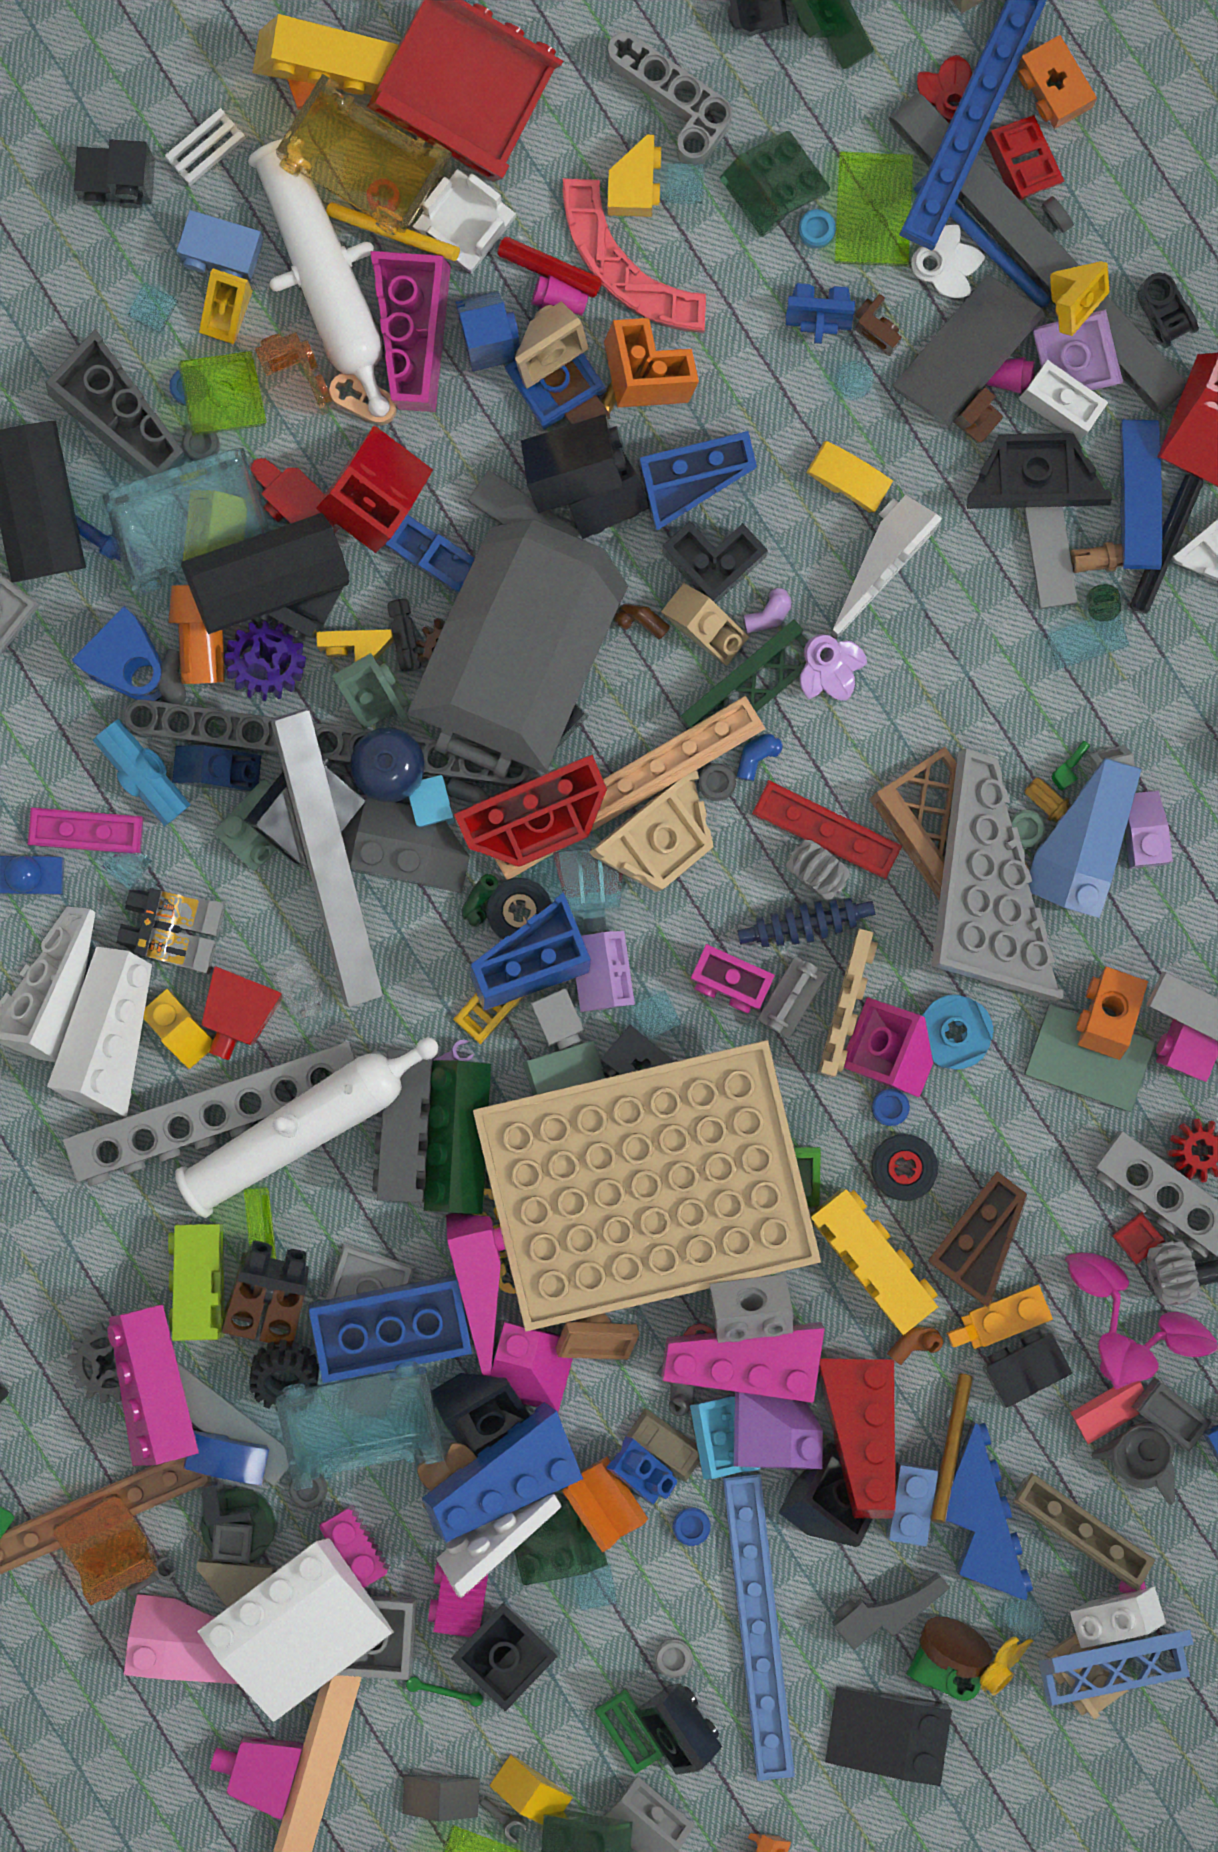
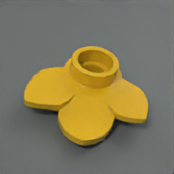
[979,1636,1034,1696]

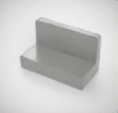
[601,1776,695,1852]

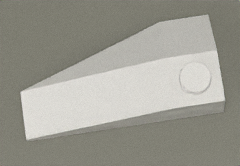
[0,906,95,1062]

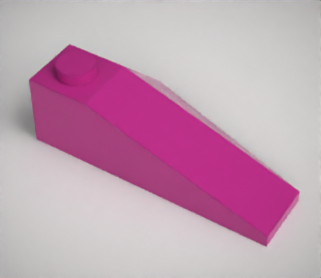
[446,1213,506,1376]

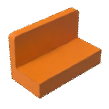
[562,1457,648,1552]

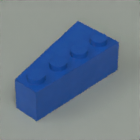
[422,1402,583,1542]

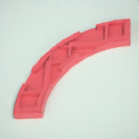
[563,179,706,333]

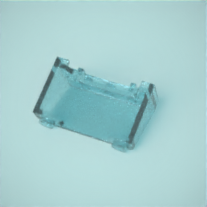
[101,448,270,593]
[276,1361,445,1491]

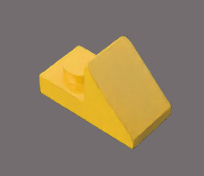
[1050,261,1110,336]
[317,629,394,662]
[143,989,213,1069]

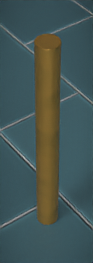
[930,1373,973,1523]

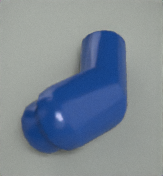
[736,734,783,782]

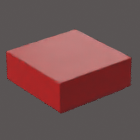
[1111,1212,1165,1265]

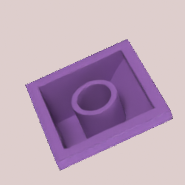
[734,1392,823,1470]

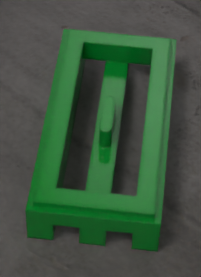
[594,1688,663,1774]

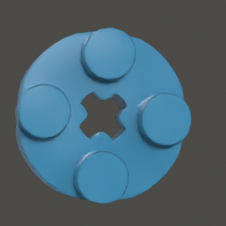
[921,994,994,1070]

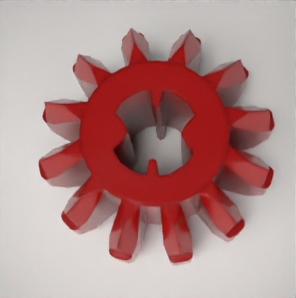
[1167,1118,1218,1182]

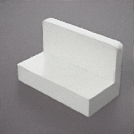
[1019,360,1108,441]

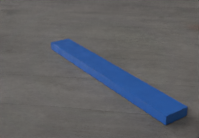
[899,0,1047,251]

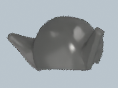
[1091,1422,1176,1505]

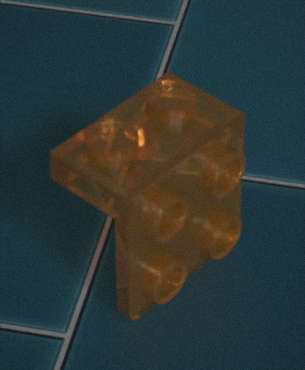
[255,332,332,415]
[53,1494,158,1606]

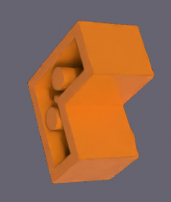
[604,318,699,408]

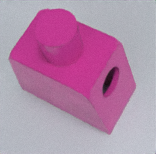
[210,1737,304,1820]

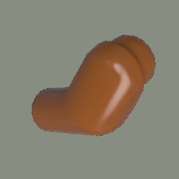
[887,1327,943,1365]

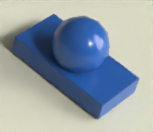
[0,855,64,895]

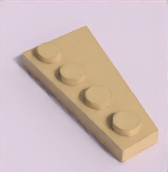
[817,928,878,1078]

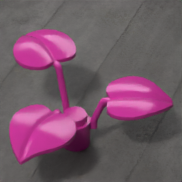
[1064,1253,1218,1389]

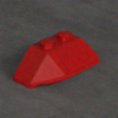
[454,754,607,867]

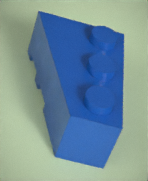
[455,291,520,372]

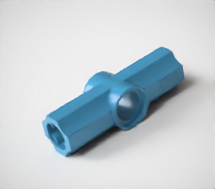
[92,719,191,827]

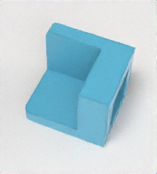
[409,775,455,827]

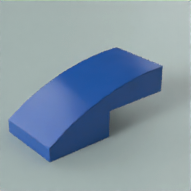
[183,1431,269,1486]

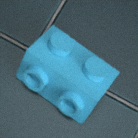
[690,1396,760,1480]

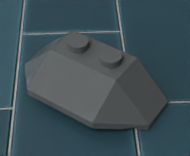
[341,797,469,893]

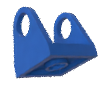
[72,606,162,701]

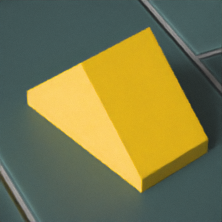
[199,268,253,344]
[489,1754,573,1829]

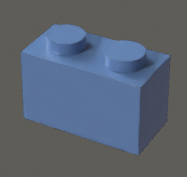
[176,210,264,282]
[886,1462,938,1547]

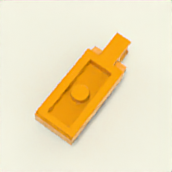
[946,1284,1053,1349]

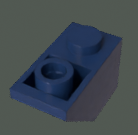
[172,745,262,792]

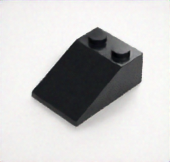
[825,1686,952,1786]

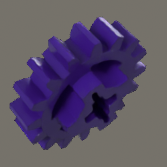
[224,620,306,701]

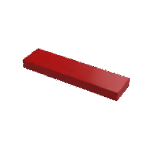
[752,780,902,880]

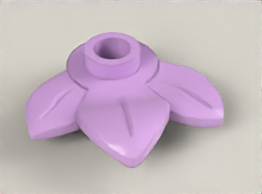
[799,634,867,701]

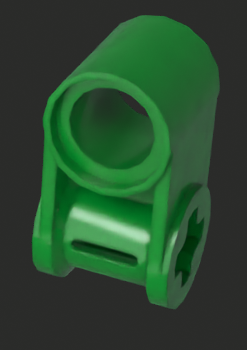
[906,1645,981,1701]

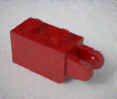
[250,457,341,533]

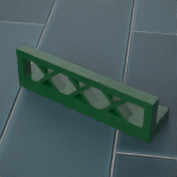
[680,620,822,729]

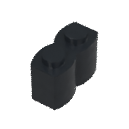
[983,1329,1073,1408]

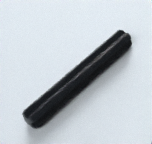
[1130,474,1203,614]

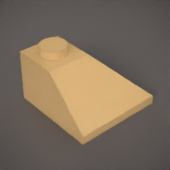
[515,301,589,389]

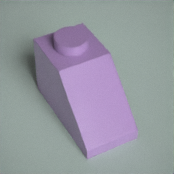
[1125,791,1173,869]

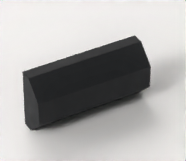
[0,421,86,582]
[181,513,349,634]

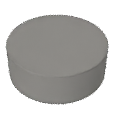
[655,1638,693,1678]

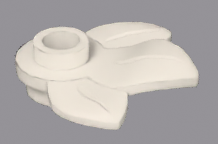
[911,225,985,298]

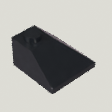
[429,1373,531,1457]
[778,1442,873,1547]

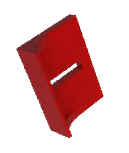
[984,115,1064,201]

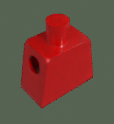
[202,966,284,1061]

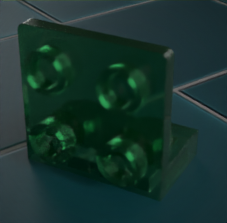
[719,131,830,237]
[514,1498,608,1585]

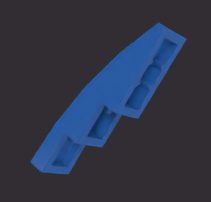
[1120,419,1162,570]
[384,514,475,594]

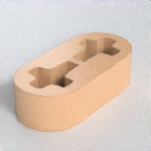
[329,374,397,426]

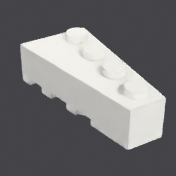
[47,947,152,1118]

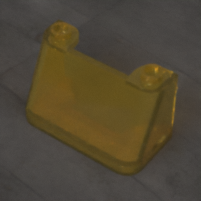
[276,74,452,235]

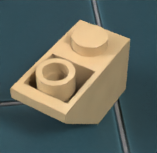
[661,583,749,666]

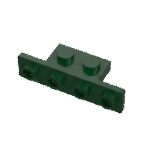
[789,0,874,69]

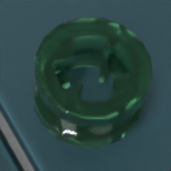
[1086,584,1121,621]

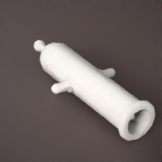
[248,137,390,417]
[175,1037,439,1218]

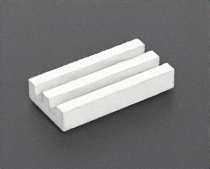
[165,108,246,186]

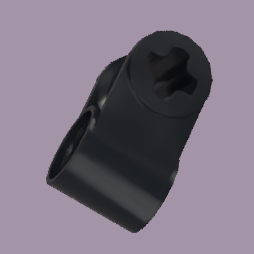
[1137,272,1199,348]

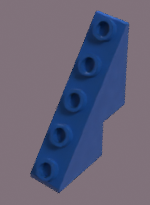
[946,1421,1033,1601]

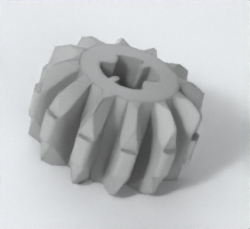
[786,840,851,900]
[1146,1241,1199,1305]

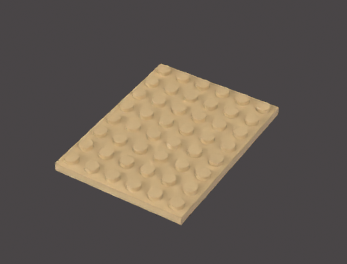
[473,1040,821,1331]

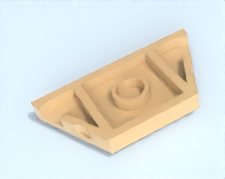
[589,770,714,892]

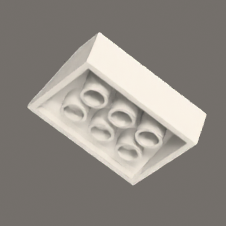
[198,1538,394,1722]

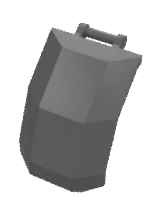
[408,519,628,780]

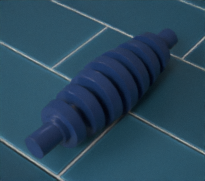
[737,898,876,948]

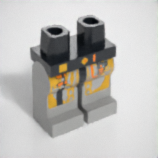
[116,888,226,975]

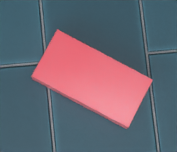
[1070,1381,1144,1444]

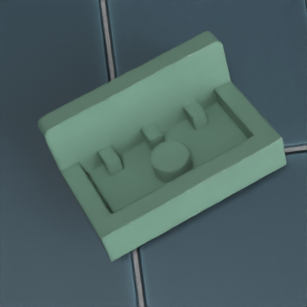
[332,653,410,730]
[213,779,276,871]

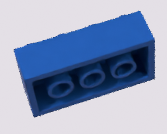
[309,1274,472,1383]

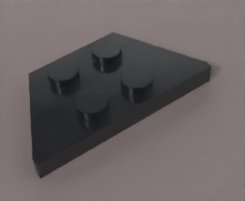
[966,433,1112,509]

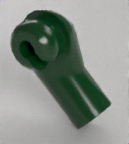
[461,874,498,927]

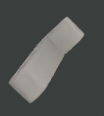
[608,32,732,167]

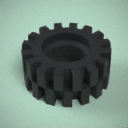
[249,1340,319,1412]

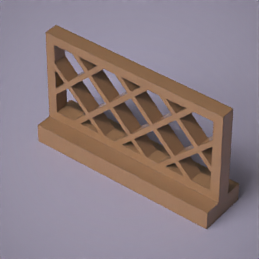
[869,747,1030,901]

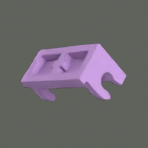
[576,931,635,1012]

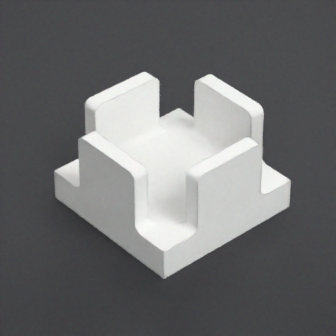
[412,169,516,274]

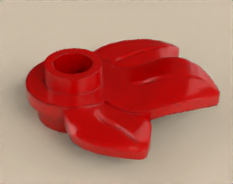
[917,55,972,123]

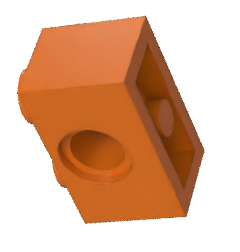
[1076,966,1148,1060]

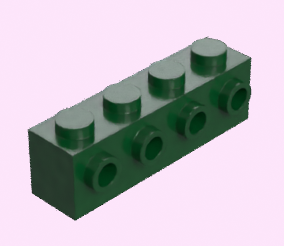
[424,1060,491,1214]

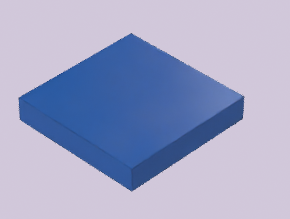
[504,353,607,430]

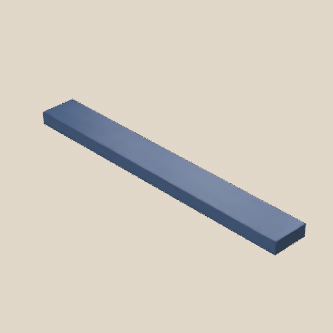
[723,1473,795,1781]

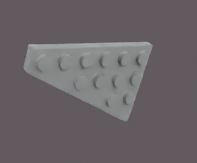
[931,749,1064,1002]

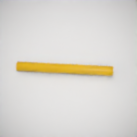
[326,202,460,261]

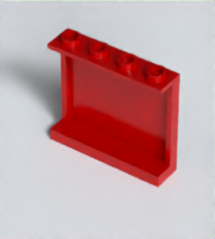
[367,0,564,182]

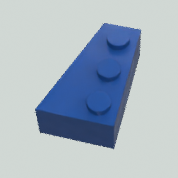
[637,431,757,531]
[470,892,591,1011]

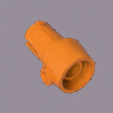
[168,585,225,684]

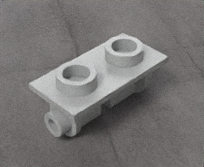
[757,956,827,1039]

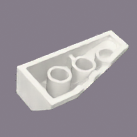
[831,495,942,639]

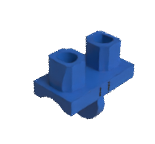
[785,283,855,344]
[607,1436,677,1505]

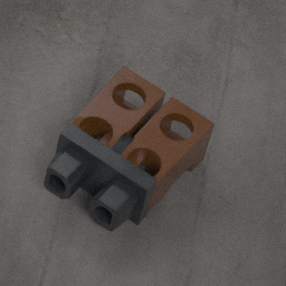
[221,1240,309,1347]

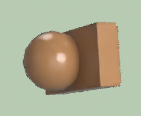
[555,1313,639,1360]

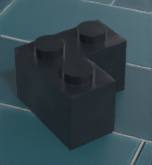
[74,139,155,209]
[662,521,768,604]

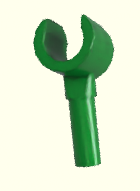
[1051,741,1090,791]

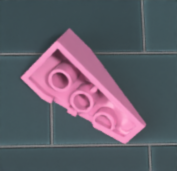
[124,1594,238,1684]

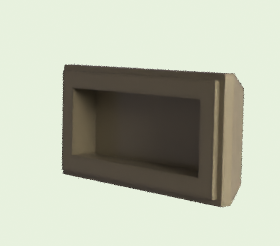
[624,1408,700,1482]

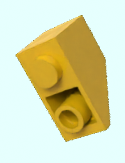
[608,135,661,217]

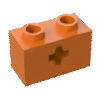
[1017,35,1097,129]

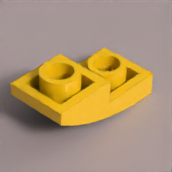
[806,441,893,513]

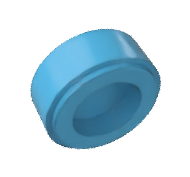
[798,209,836,249]

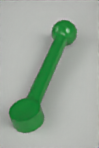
[406,1676,483,1707]

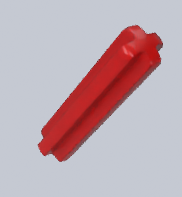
[497,237,602,298]

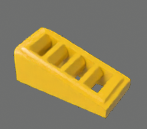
[453,993,525,1044]

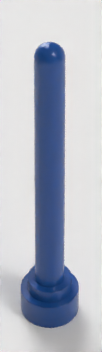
[913,175,1050,308]

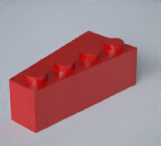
[818,1359,896,1519]

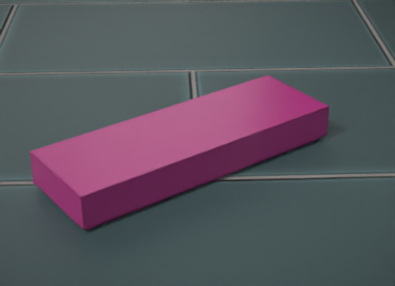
[28,808,144,855]

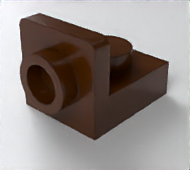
[855,293,902,356]
[953,387,1003,444]

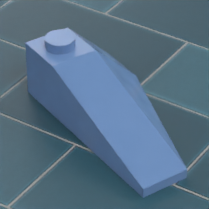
[1028,758,1142,918]

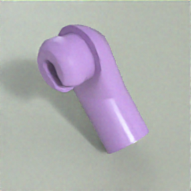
[743,588,791,633]

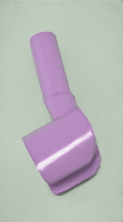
[433,1040,474,1061]

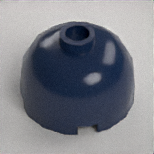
[350,727,425,802]

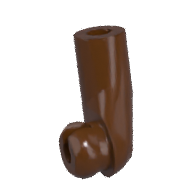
[613,603,670,640]

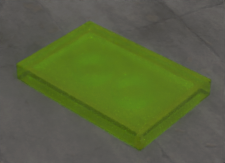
[834,151,913,267]

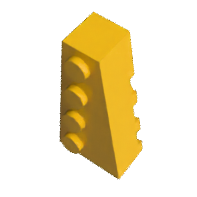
[252,14,399,95]
[810,1188,938,1335]

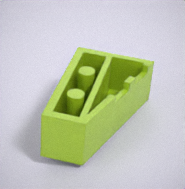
[168,1223,225,1341]

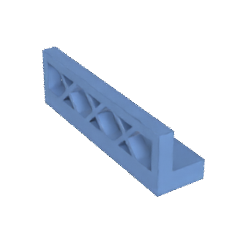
[1038,1630,1194,1706]

